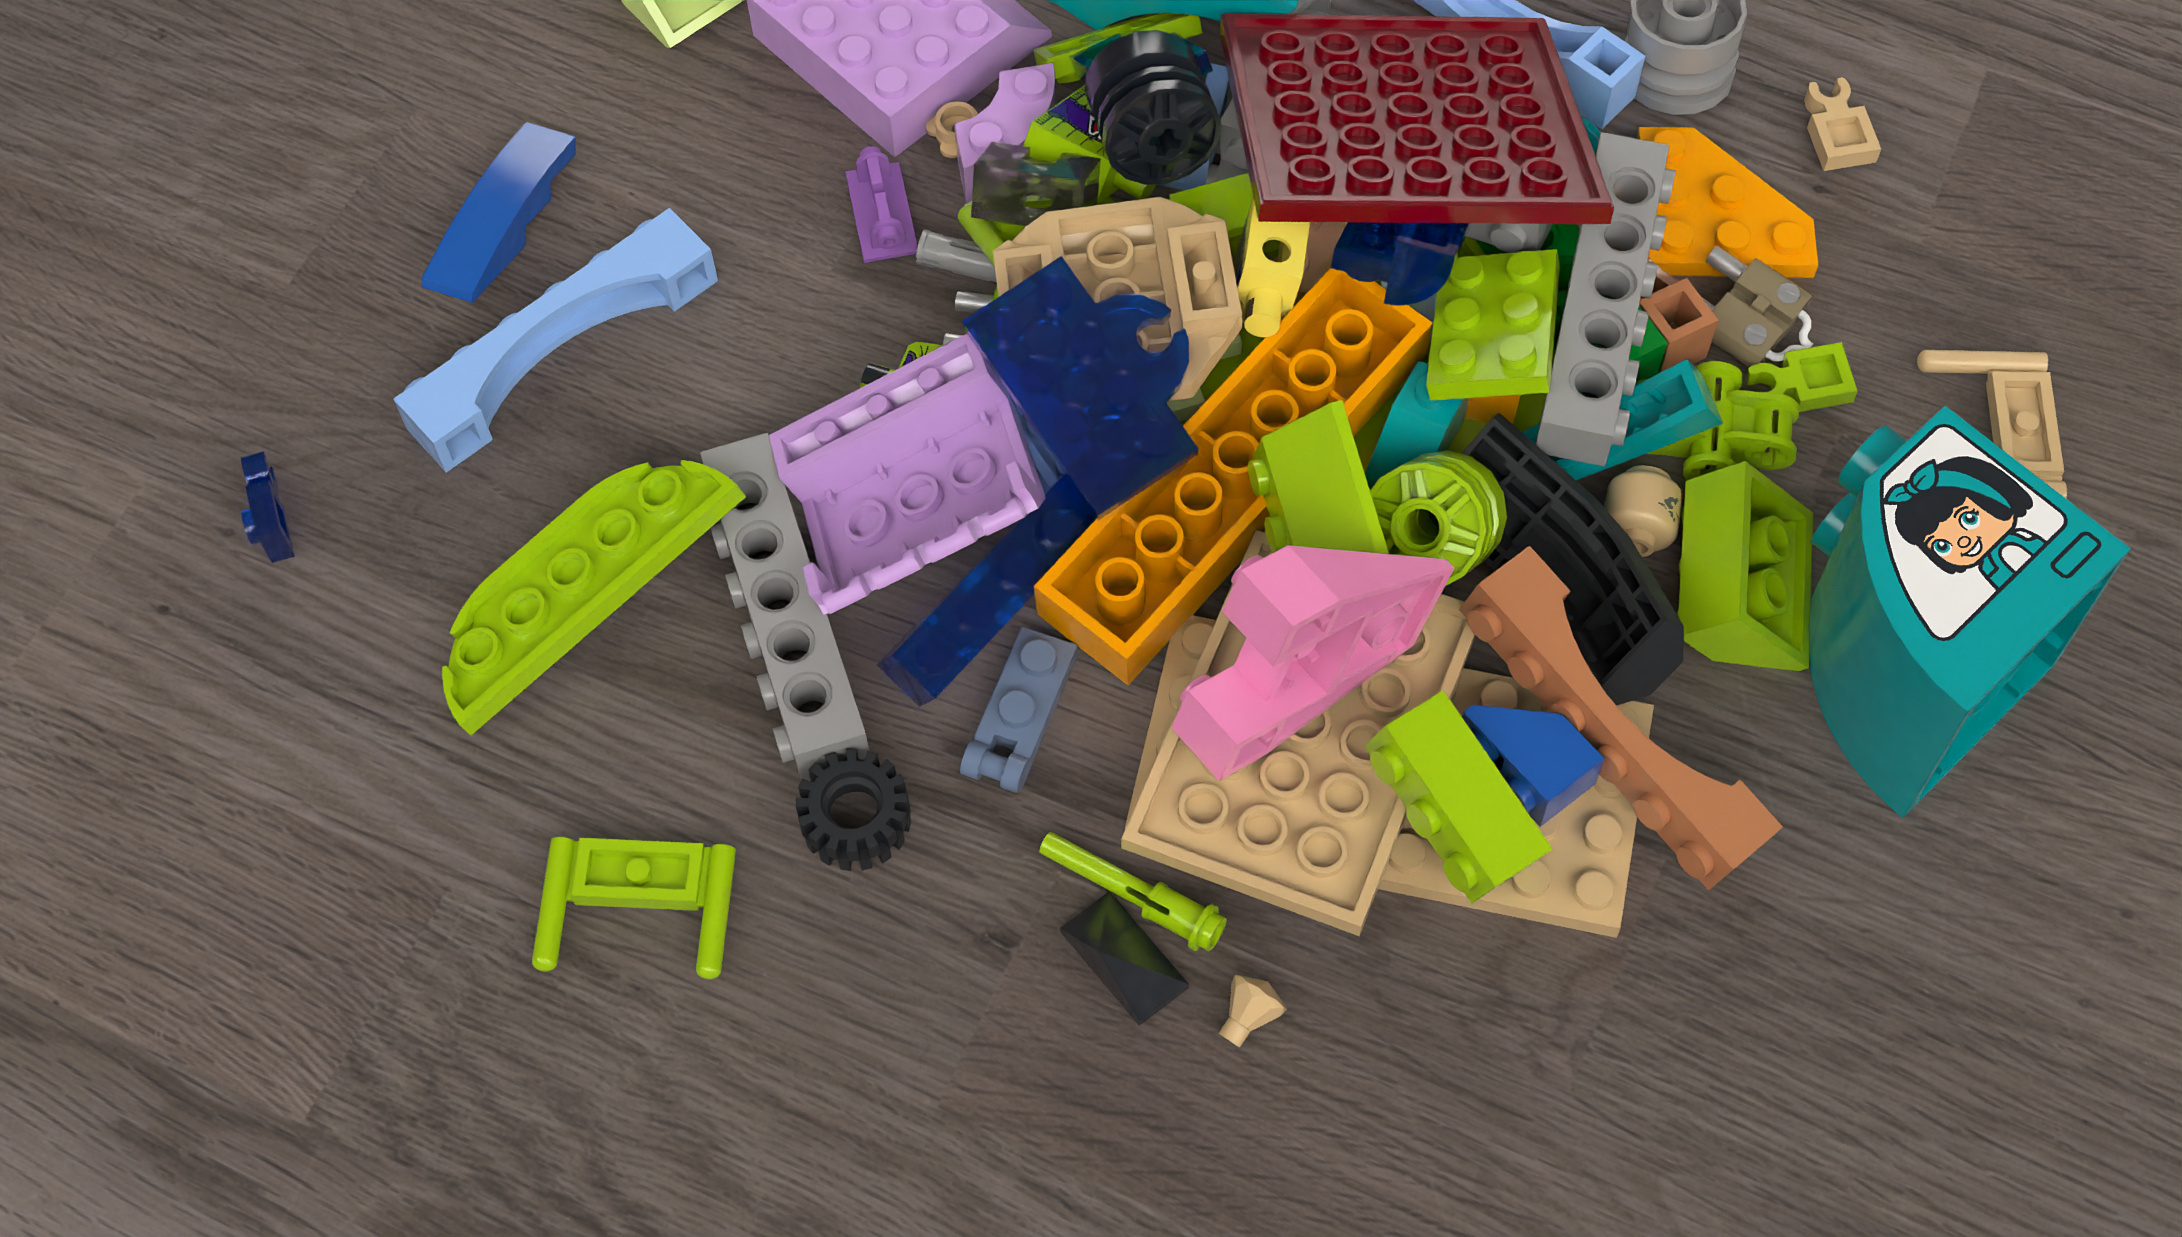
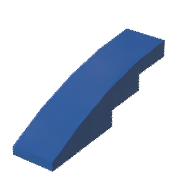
[421,122,576,303]

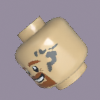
[1604,465,1683,557]

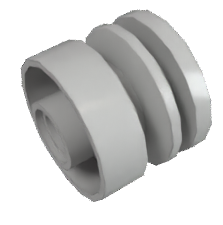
[1625,0,1747,115]

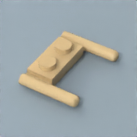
[1917,350,2067,498]

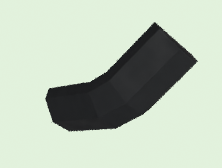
[1429,412,1684,706]

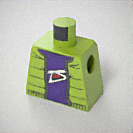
[1016,85,1156,204]

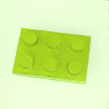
[1426,249,1560,401]

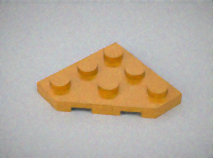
[1636,127,1818,278]

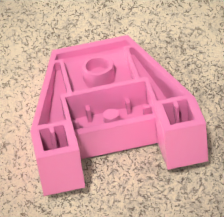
[1171,545,1454,781]

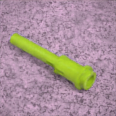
[1039,832,1227,952]

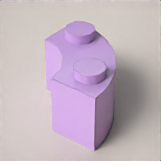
[954,63,1056,204]

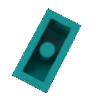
[1365,360,1469,490]

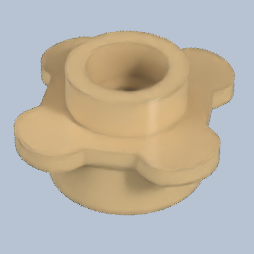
[926,101,978,158]

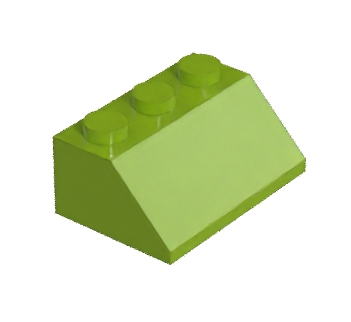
[1248,400,1389,554]
[1677,461,1813,671]

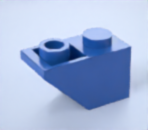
[1462,705,1605,827]

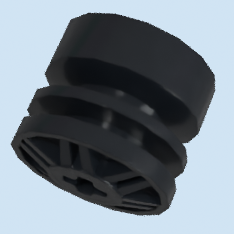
[1084,30,1222,185]

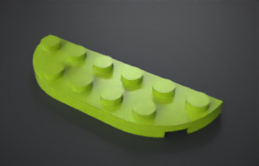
[442,460,746,736]

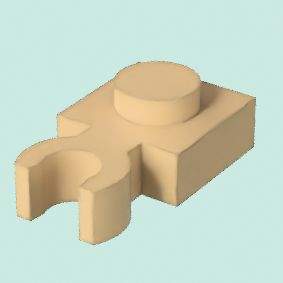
[1804,77,1881,171]

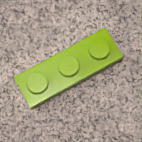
[1033,13,1203,83]

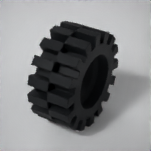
[796,749,911,871]

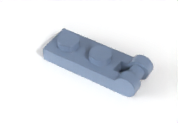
[960,627,1078,794]

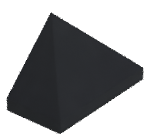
[1060,891,1189,1026]

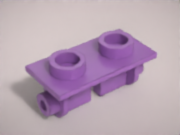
[845,146,918,263]

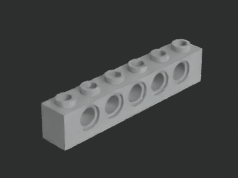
[1535,132,1676,467]
[700,433,869,780]

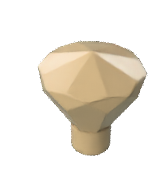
[1219,974,1287,1048]

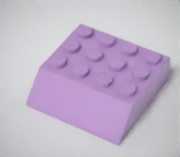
[747,0,1052,157]

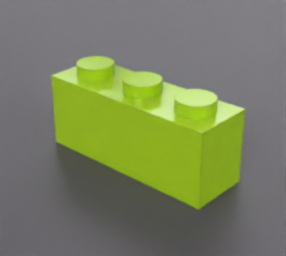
[1364,691,1553,904]

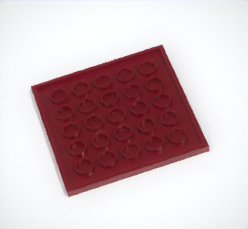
[1219,13,1614,224]

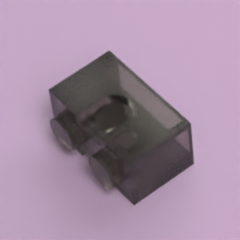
[971,141,1101,226]

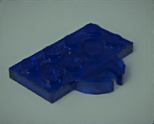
[962,256,1199,521]

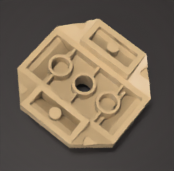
[993,197,1242,414]

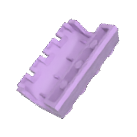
[769,330,1046,615]

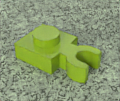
[1745,342,1857,412]

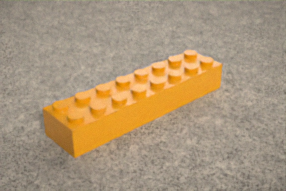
[1034,257,1433,686]

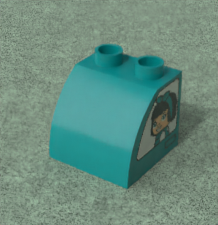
[1809,406,2131,818]

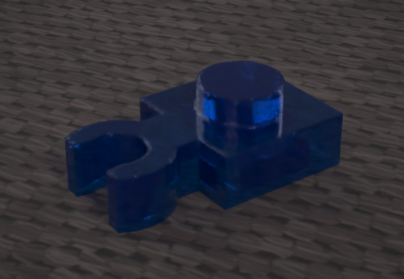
[241,451,295,563]

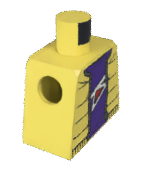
[1233,197,1310,337]

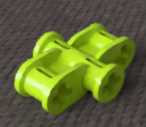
[1635,361,1799,480]

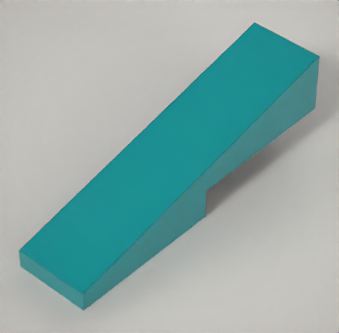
[1522,359,1723,480]

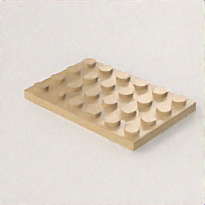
[1121,530,1476,936]

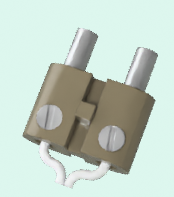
[1702,246,1814,367]

